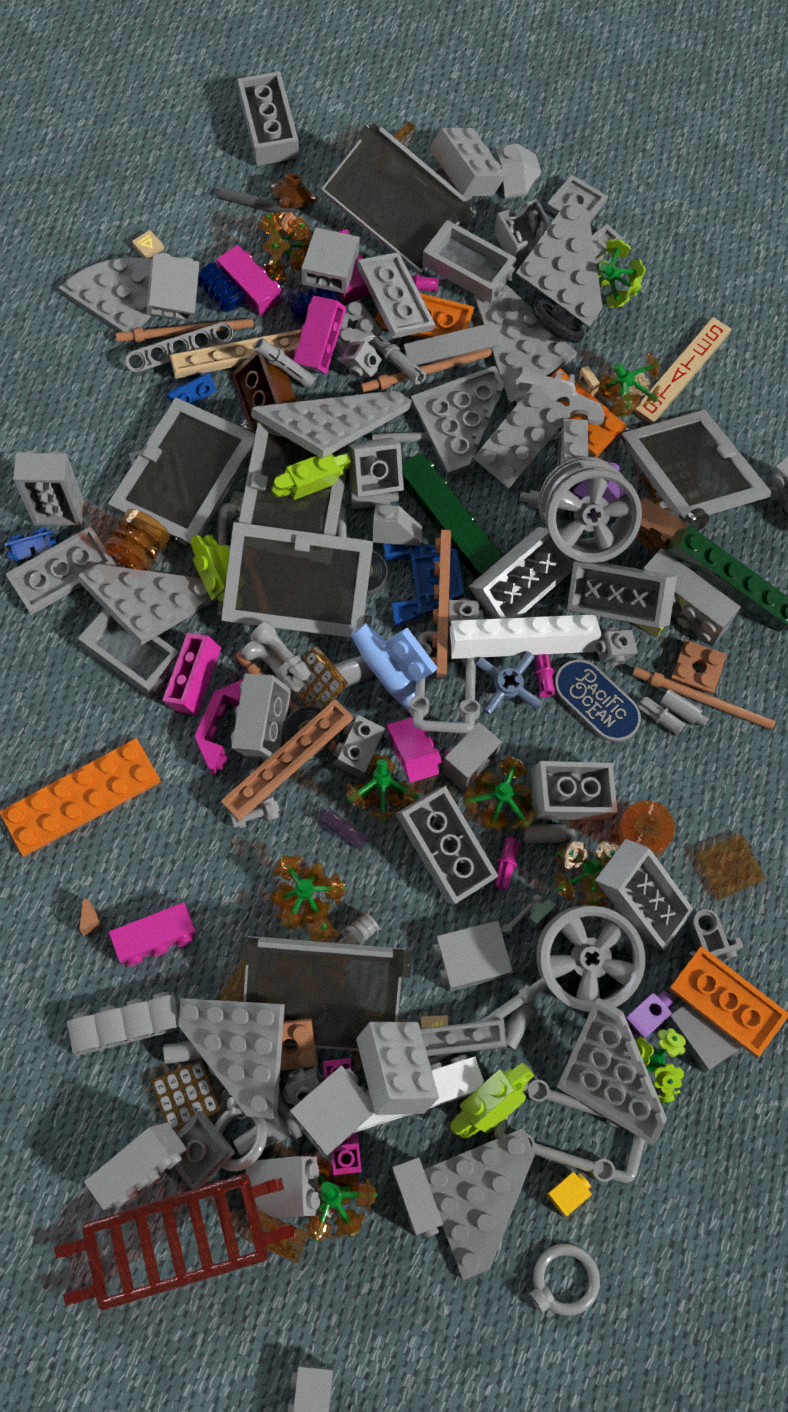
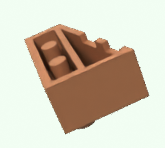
[635,498,689,564]

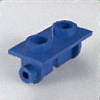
[166,372,216,404]
[4,528,57,561]

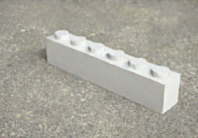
[448,615,601,659]
[353,1055,484,1133]

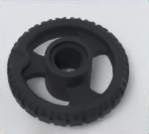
[532,300,585,343]

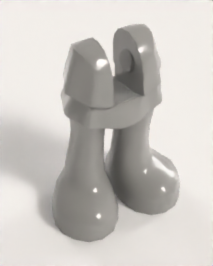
[240,621,311,692]

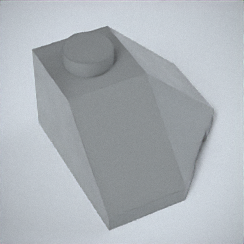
[495,144,541,199]
[372,504,422,546]

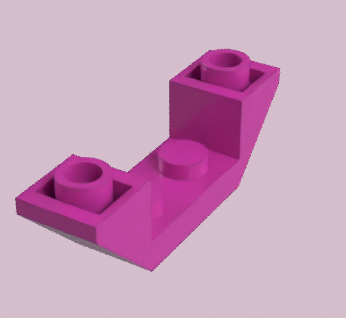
[195,679,244,776]
[323,1058,362,1175]

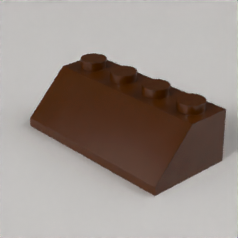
[231,351,297,450]

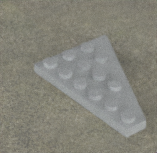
[473,264,577,407]
[251,391,412,458]

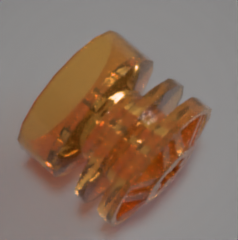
[105,509,171,571]
[614,800,676,858]

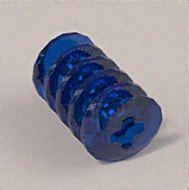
[198,263,246,313]
[290,288,338,323]

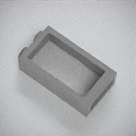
[422,220,517,303]
[78,609,179,697]

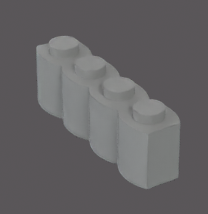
[67,992,181,1056]

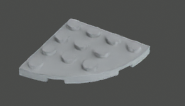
[59,257,152,332]

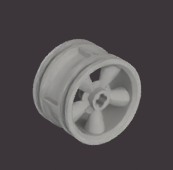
[538,457,642,563]
[536,905,645,1012]

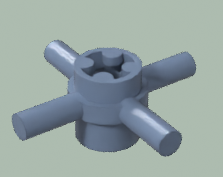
[476,651,542,715]

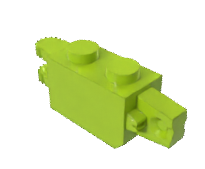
[271,453,352,500]
[190,535,245,610]
[450,1063,534,1139]

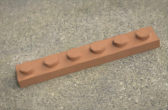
[432,530,451,679]
[221,699,353,822]

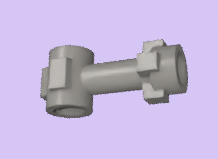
[230,796,280,828]

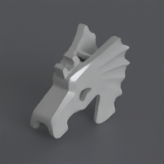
[515,366,604,441]

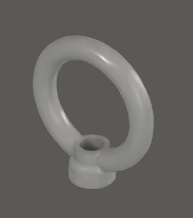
[215,1097,267,1171]
[528,1244,600,1316]

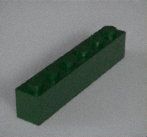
[402,452,503,580]
[665,526,788,632]

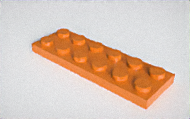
[0,738,161,857]

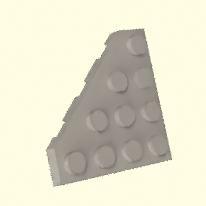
[515,198,603,328]
[411,366,505,477]
[78,564,216,646]
[178,998,285,1119]
[557,998,667,1145]
[424,1128,535,1280]

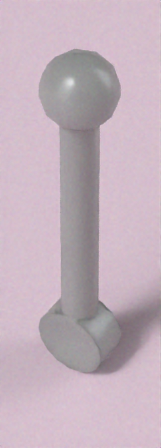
[501,895,542,935]

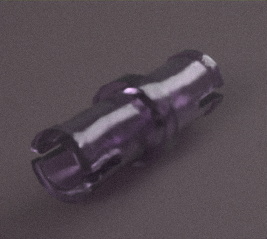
[319,807,370,851]

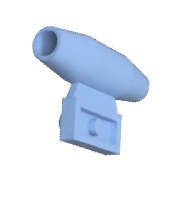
[351,623,437,712]

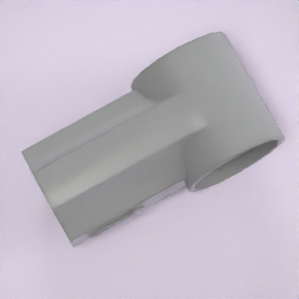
[233,1111,292,1157]

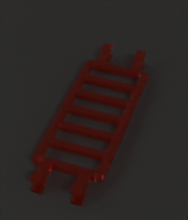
[54,1174,296,1310]

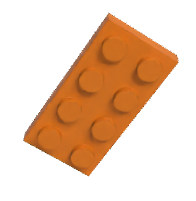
[375,293,474,339]
[551,368,628,458]
[669,946,788,1058]

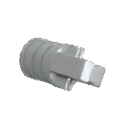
[337,911,380,945]

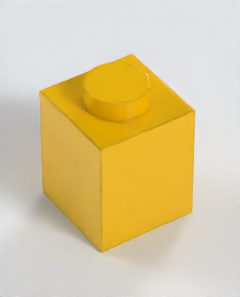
[545,1172,592,1217]

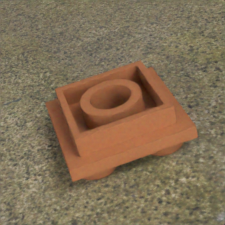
[671,639,727,694]
[280,1018,318,1071]

